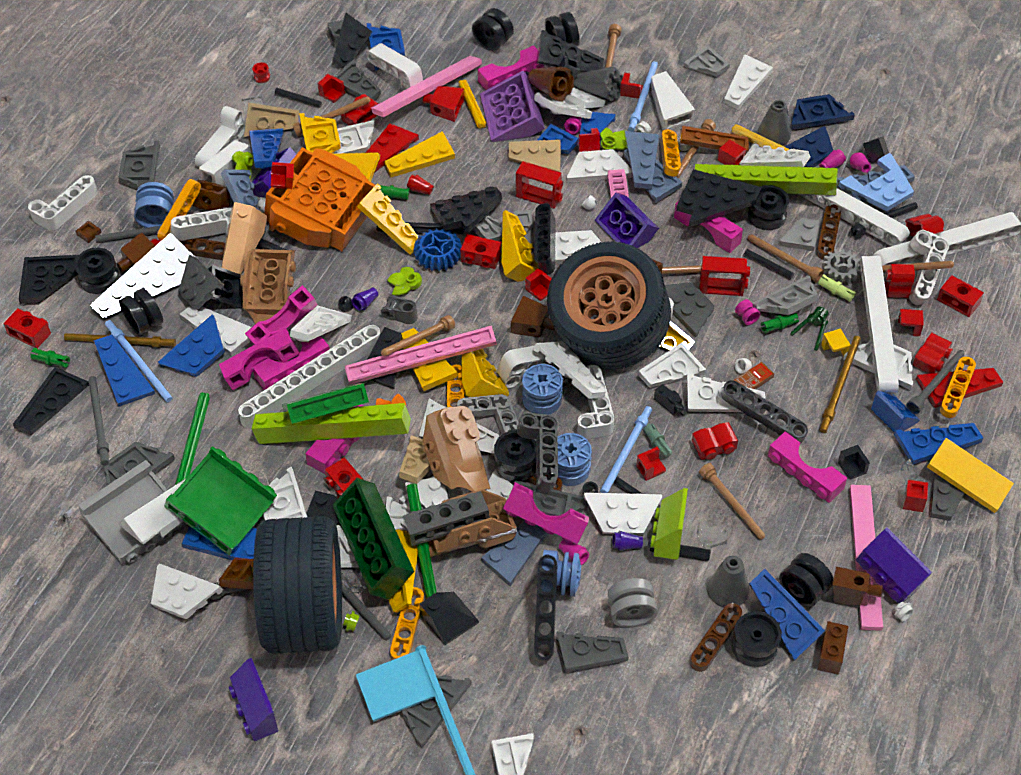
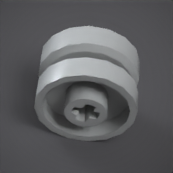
[607,578,658,627]

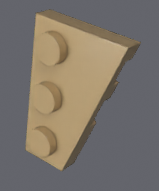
[244,102,299,137]
[509,140,561,172]
[399,435,431,484]

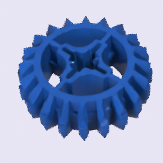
[414,228,462,272]

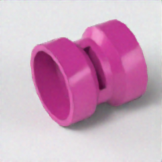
[735,299,761,325]

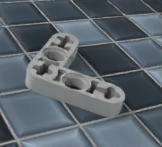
[456,394,519,434]

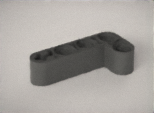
[516,413,558,493]

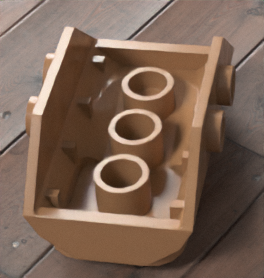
[240,249,296,324]
[422,406,491,492]
[428,489,517,557]

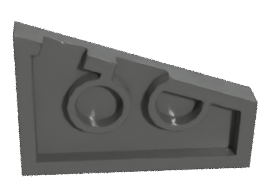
[334,60,381,100]
[556,631,629,673]

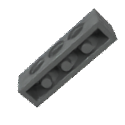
[403,491,490,546]

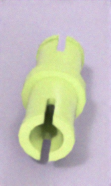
[818,274,856,302]

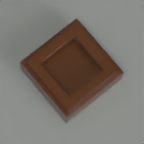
[75,221,102,243]

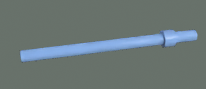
[628,61,658,132]
[105,320,172,402]
[600,406,652,493]

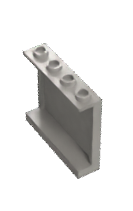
[78,460,187,566]

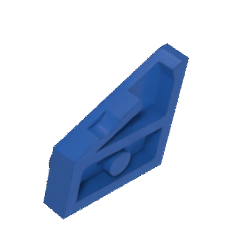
[580,112,616,137]
[536,124,579,154]

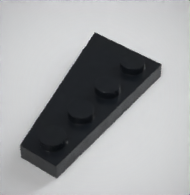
[537,30,604,73]
[13,367,89,435]

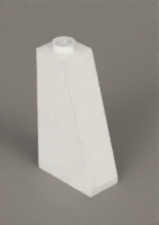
[650,71,695,130]
[199,140,251,186]

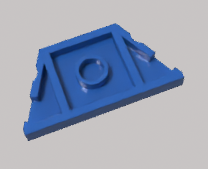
[366,23,405,70]
[158,314,225,377]

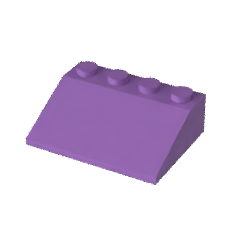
[480,71,545,142]

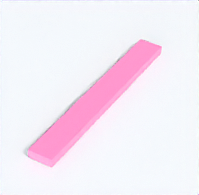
[372,56,482,117]
[345,326,497,385]
[850,485,883,631]

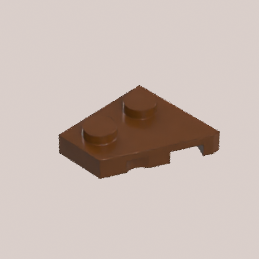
[219,558,254,590]

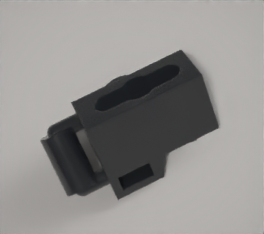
[654,384,688,415]

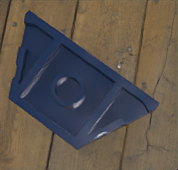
[791,94,855,130]
[784,126,833,167]

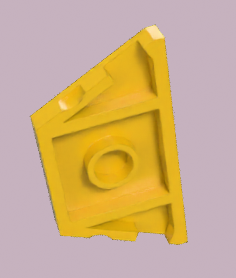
[299,113,341,153]

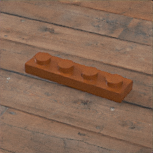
[680,126,749,154]

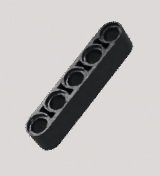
[534,203,556,275]
[721,380,808,443]
[534,554,558,660]

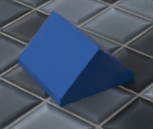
[871,391,920,432]

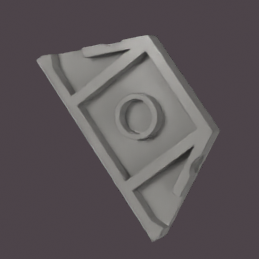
[752,275,818,315]

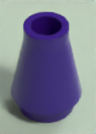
[351,287,379,311]
[612,530,643,551]

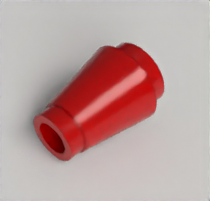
[407,174,434,195]

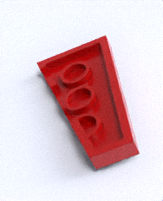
[365,123,419,173]
[916,368,1003,408]

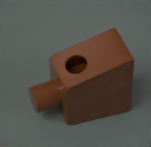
[116,232,155,272]
[511,296,555,338]
[833,567,883,606]

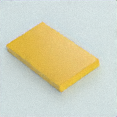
[927,438,1014,513]

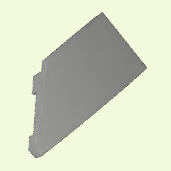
[513,210,533,233]

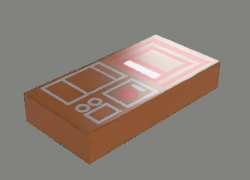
[734,362,774,389]

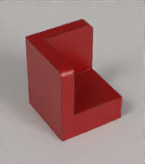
[620,72,643,99]
[318,74,345,103]
[578,128,600,152]
[718,140,746,165]
[271,162,294,189]
[525,268,552,301]
[897,309,924,337]
[636,447,666,481]
[903,480,928,512]

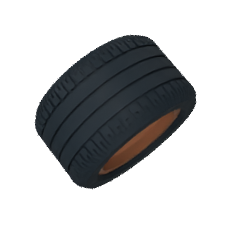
[547,241,671,370]
[253,516,342,654]

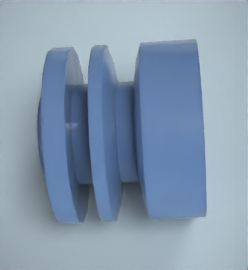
[134,182,174,228]
[522,364,563,415]
[558,433,592,486]
[541,550,581,597]

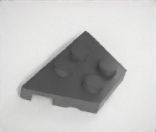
[118,140,160,189]
[178,255,224,309]
[665,282,714,337]
[104,442,175,485]
[515,481,589,516]
[401,675,472,748]

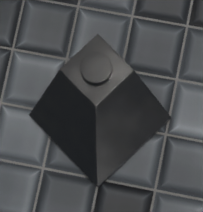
[208,265,243,308]
[419,592,479,645]

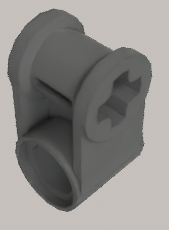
[327,20,343,48]
[381,295,418,324]

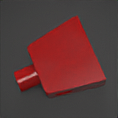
[423,86,465,122]

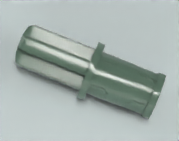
[643,423,672,458]

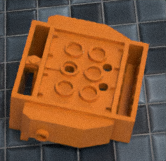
[264,147,376,252]

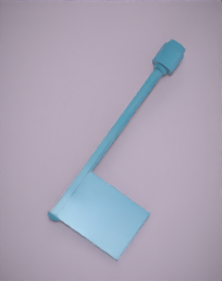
[356,645,475,775]

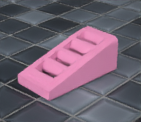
[607,169,629,198]

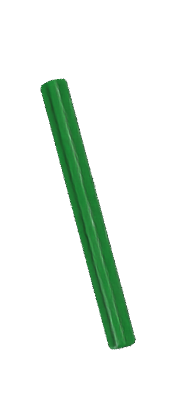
[175,392,210,485]
[407,484,437,598]

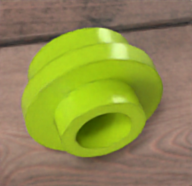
[343,611,360,631]

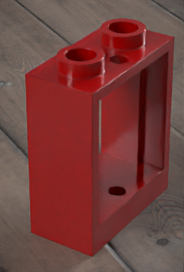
[516,161,564,209]
[699,256,750,296]

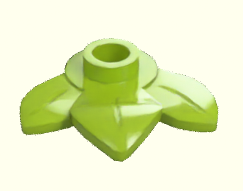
[601,128,627,150]
[232,151,254,179]
[387,267,422,296]

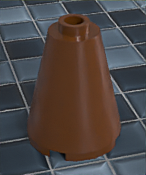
[528,67,574,101]

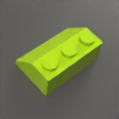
[651,488,688,560]

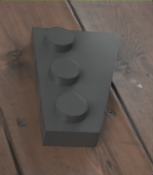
[930,473,965,521]

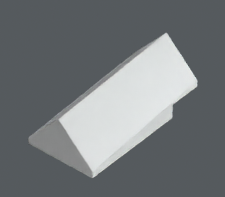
[119,479,186,544]

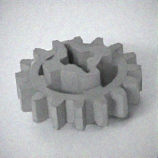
[822,249,861,284]

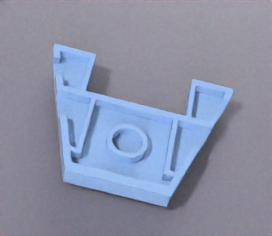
[838,153,914,211]

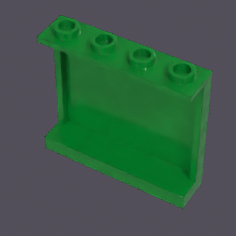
[282,383,369,424]
[164,446,277,556]

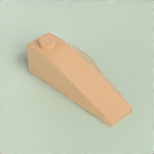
[221,202,267,274]

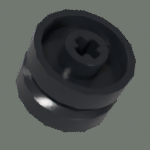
[472,8,514,51]
[545,11,580,47]
[748,185,789,230]
[74,247,119,294]
[119,287,163,335]
[494,430,536,482]
[779,553,834,607]
[731,611,782,667]

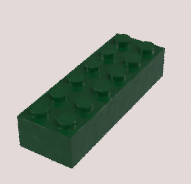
[333,477,415,599]

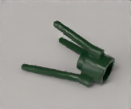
[790,306,829,351]

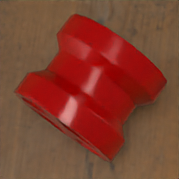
[252,62,270,83]

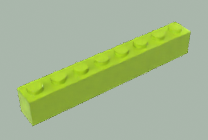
[695,164,838,195]
[251,403,411,444]

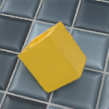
[821,328,851,356]

